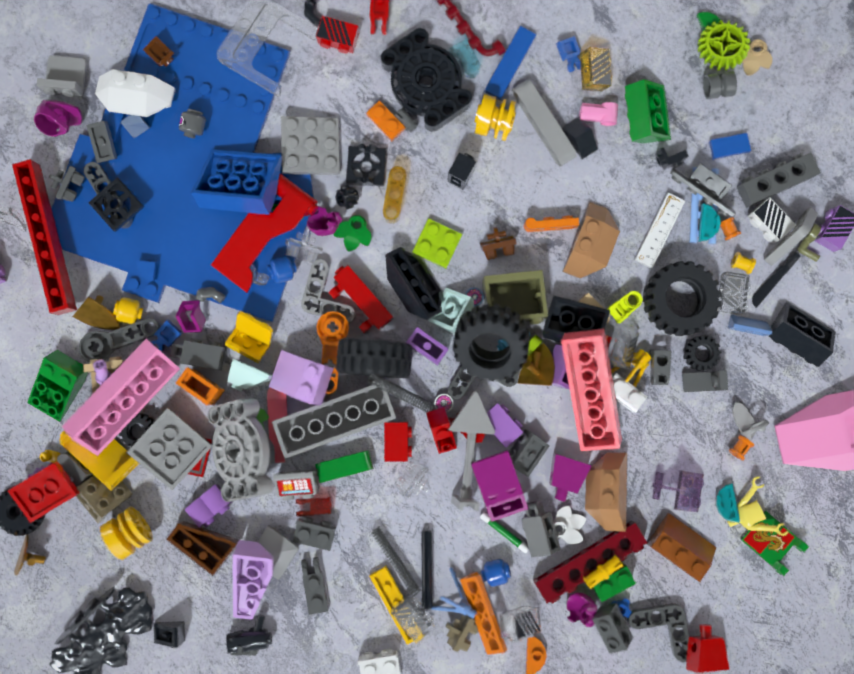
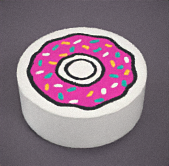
[434,394,453,413]

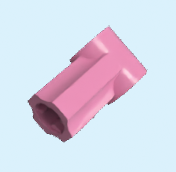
[579,102,618,126]

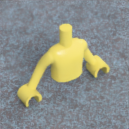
[727,477,788,536]

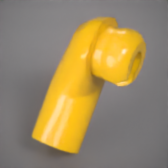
[40,449,61,463]

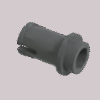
[395,108,418,133]

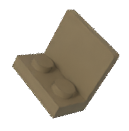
[76,476,132,524]

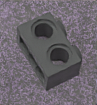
[592,603,633,654]

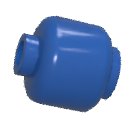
[267,257,297,283]
[481,559,511,587]

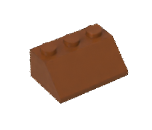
[647,513,716,582]

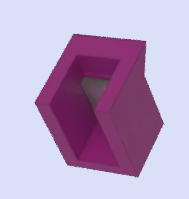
[176,300,206,333]

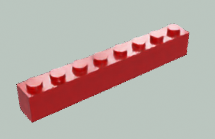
[12,159,77,315]

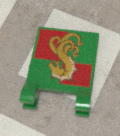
[740,511,809,576]

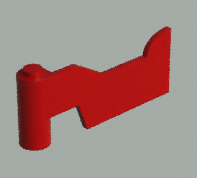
[211,174,318,293]

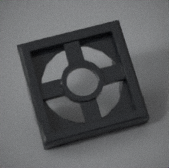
[346,144,386,187]
[88,177,144,232]

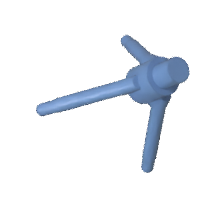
[431,567,477,618]

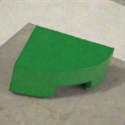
[696,12,720,31]

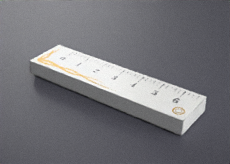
[634,193,685,269]

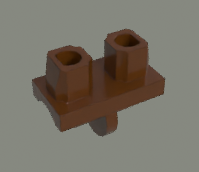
[480,227,517,260]

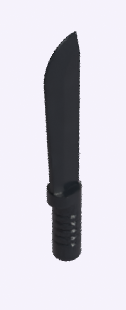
[752,252,801,308]

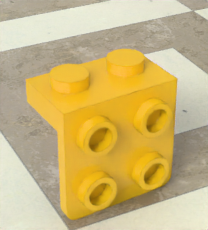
[225,311,273,364]

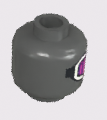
[179,109,206,139]

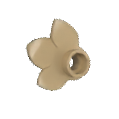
[742,39,773,76]

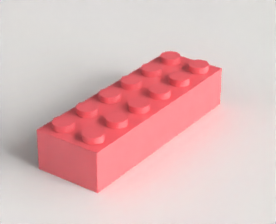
[561,329,622,451]

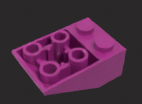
[471,450,528,522]

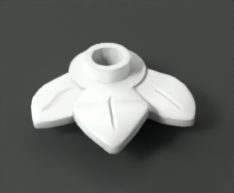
[553,506,586,544]

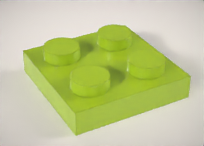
[412,218,463,269]

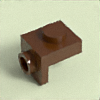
[143,36,174,67]

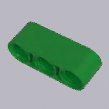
[315,450,374,483]

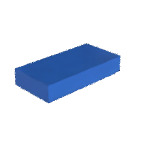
[709,133,751,160]

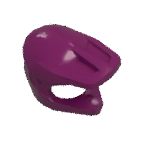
[34,100,83,137]

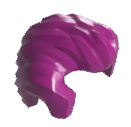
[307,206,342,236]
[566,592,597,627]

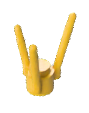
[611,349,651,388]

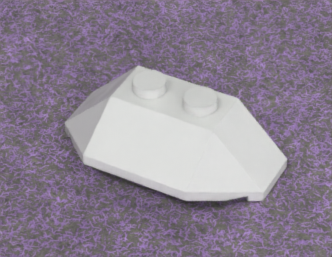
[95,69,175,117]

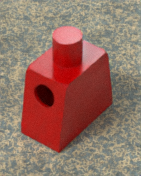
[686,624,730,673]

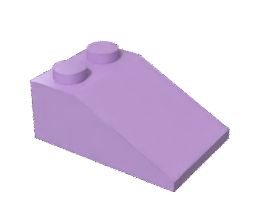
[269,350,334,406]

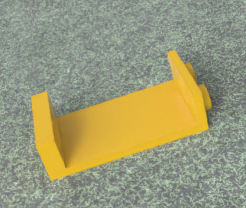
[59,430,140,491]

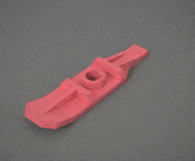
[267,388,288,463]

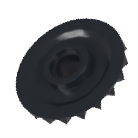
[0,486,45,536]

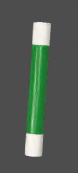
[480,511,529,554]

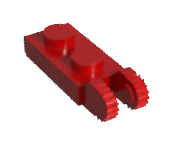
[369,0,389,35]

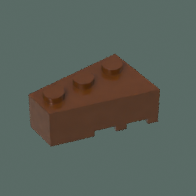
[166,521,239,576]

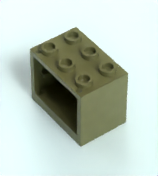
[482,270,548,325]

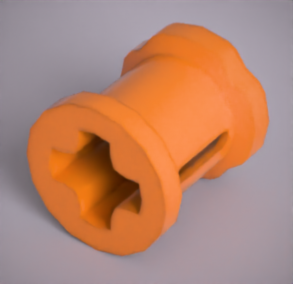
[720,217,742,241]
[729,435,755,461]

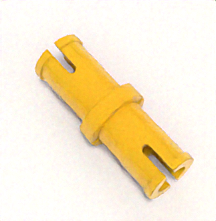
[583,556,623,589]

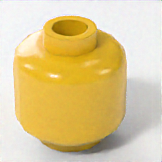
[113,297,143,324]

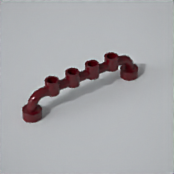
[436,0,506,57]

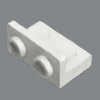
[358,649,401,674]

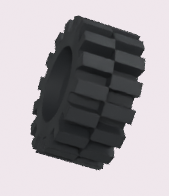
[683,335,721,371]
[119,414,154,447]

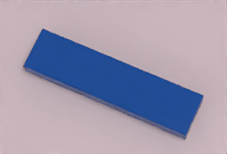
[484,26,537,101]

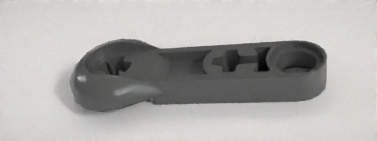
[79,318,160,362]

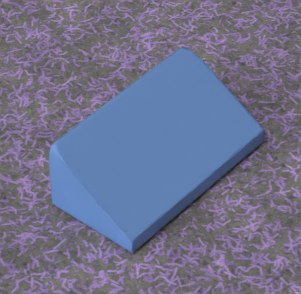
[728,315,772,336]

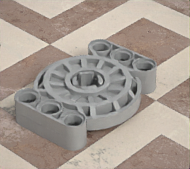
[208,398,274,502]

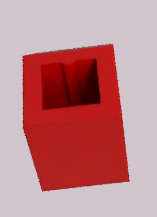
[426,407,457,454]

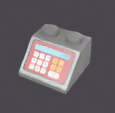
[273,470,318,500]

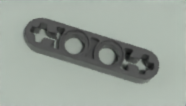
[84,162,133,229]

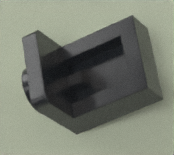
[656,147,689,170]

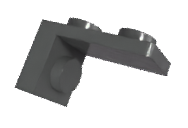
[682,371,728,392]

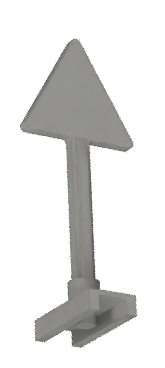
[449,391,495,511]

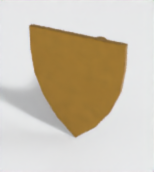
[72,295,121,330]
[517,343,555,386]
[14,534,46,575]

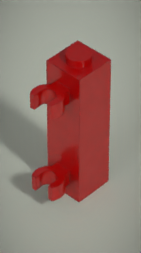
[328,265,394,334]

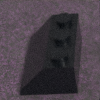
[543,295,610,343]
[769,302,836,367]

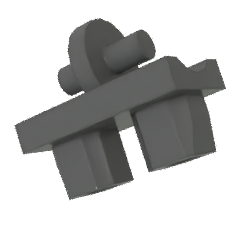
[49,166,85,202]

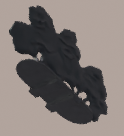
[49,587,152,674]

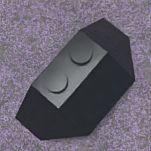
[385,247,442,320]

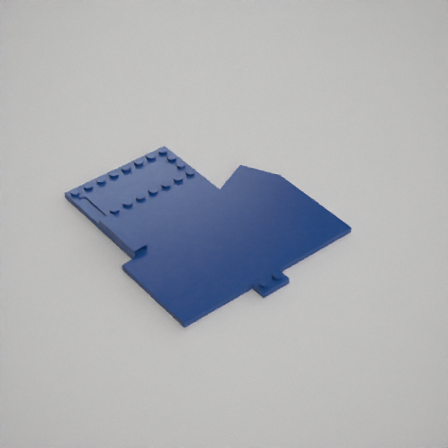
[51,3,314,322]

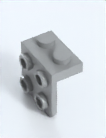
[37,56,87,97]

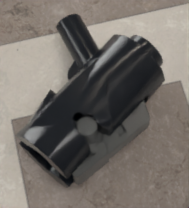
[226,614,272,656]

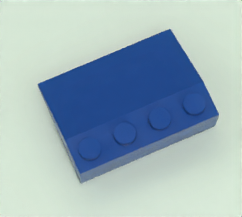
[191,149,282,215]

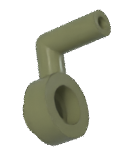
[797,223,821,262]

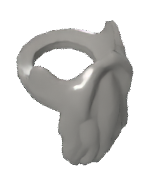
[732,402,769,441]

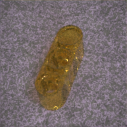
[383,166,406,224]

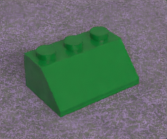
[625,79,671,144]

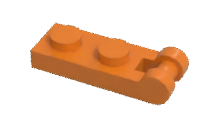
[524,215,579,232]

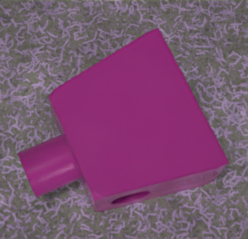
[549,453,591,502]

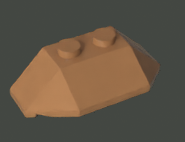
[563,202,620,279]
[585,453,627,532]

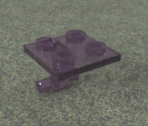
[652,470,704,512]

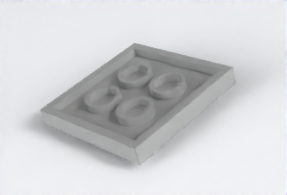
[281,116,340,175]
[127,408,212,490]

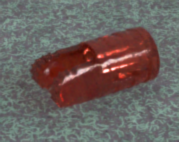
[295,497,332,517]

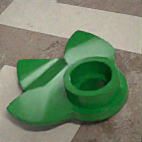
[334,215,372,252]

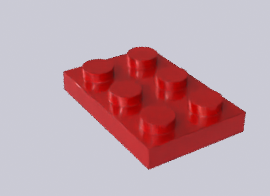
[8,461,80,523]

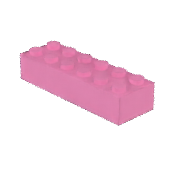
[62,339,180,456]

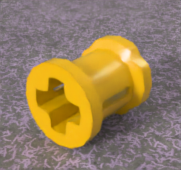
[730,252,756,274]

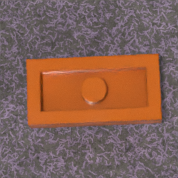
[366,100,405,142]

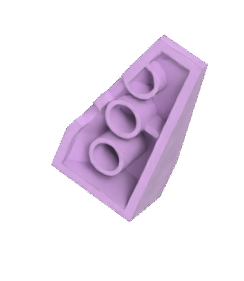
[233,540,273,620]

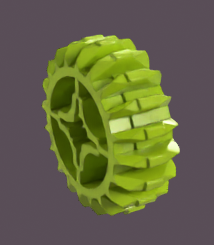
[697,19,750,71]

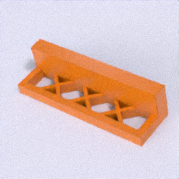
[460,572,508,655]

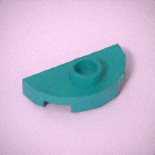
[698,203,721,242]
[716,483,740,523]

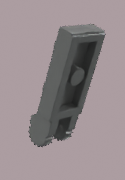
[301,557,329,615]

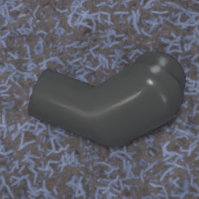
[196,286,226,304]

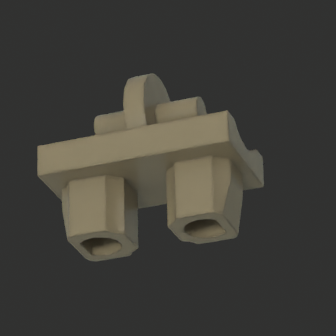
[445,614,478,652]

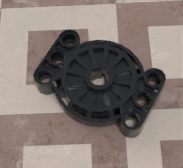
[381,28,472,132]

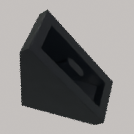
[562,118,598,160]
[154,621,185,648]

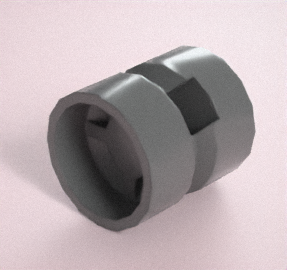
[703,71,737,99]

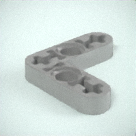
[764,207,818,266]
[301,259,356,323]

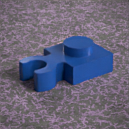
[556,36,583,73]
[151,320,183,352]

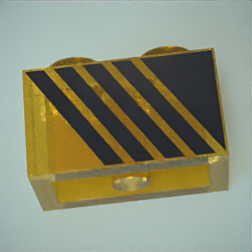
[580,47,612,92]

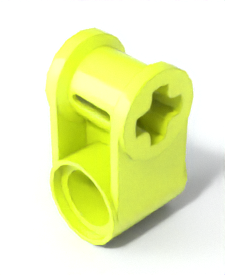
[607,291,643,325]

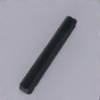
[421,530,432,609]

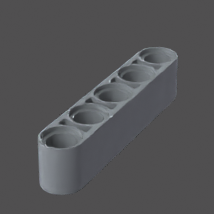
[512,79,577,167]

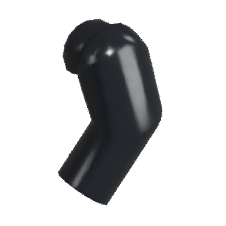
[304,0,321,27]

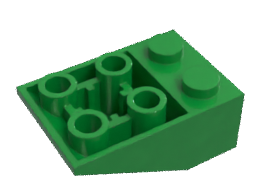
[27,350,88,422]

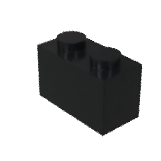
[447,152,476,190]

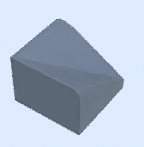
[121,115,149,138]

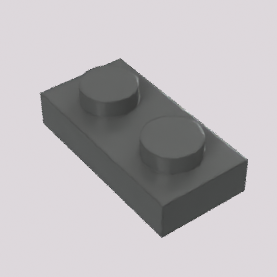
[86,121,118,163]

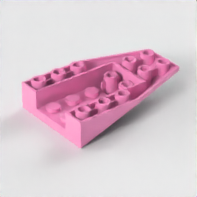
[774,389,854,471]

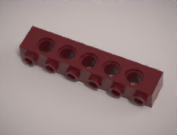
[533,520,647,604]

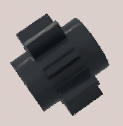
[335,185,359,210]

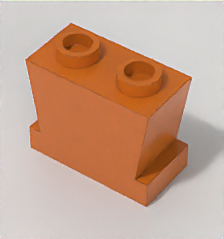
[176,367,225,406]

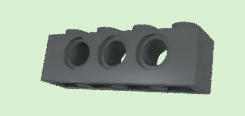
[737,153,821,208]

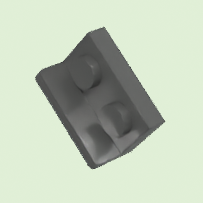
[508,429,550,477]
[292,516,336,551]

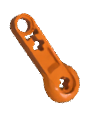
[316,311,349,394]

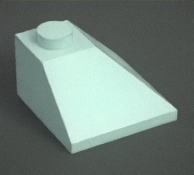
[428,288,474,335]
[227,359,273,391]

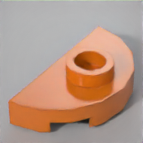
[526,635,547,674]

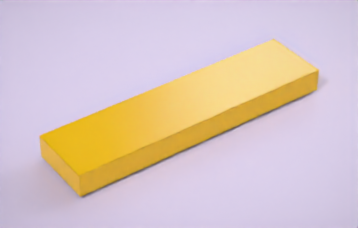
[369,565,424,645]

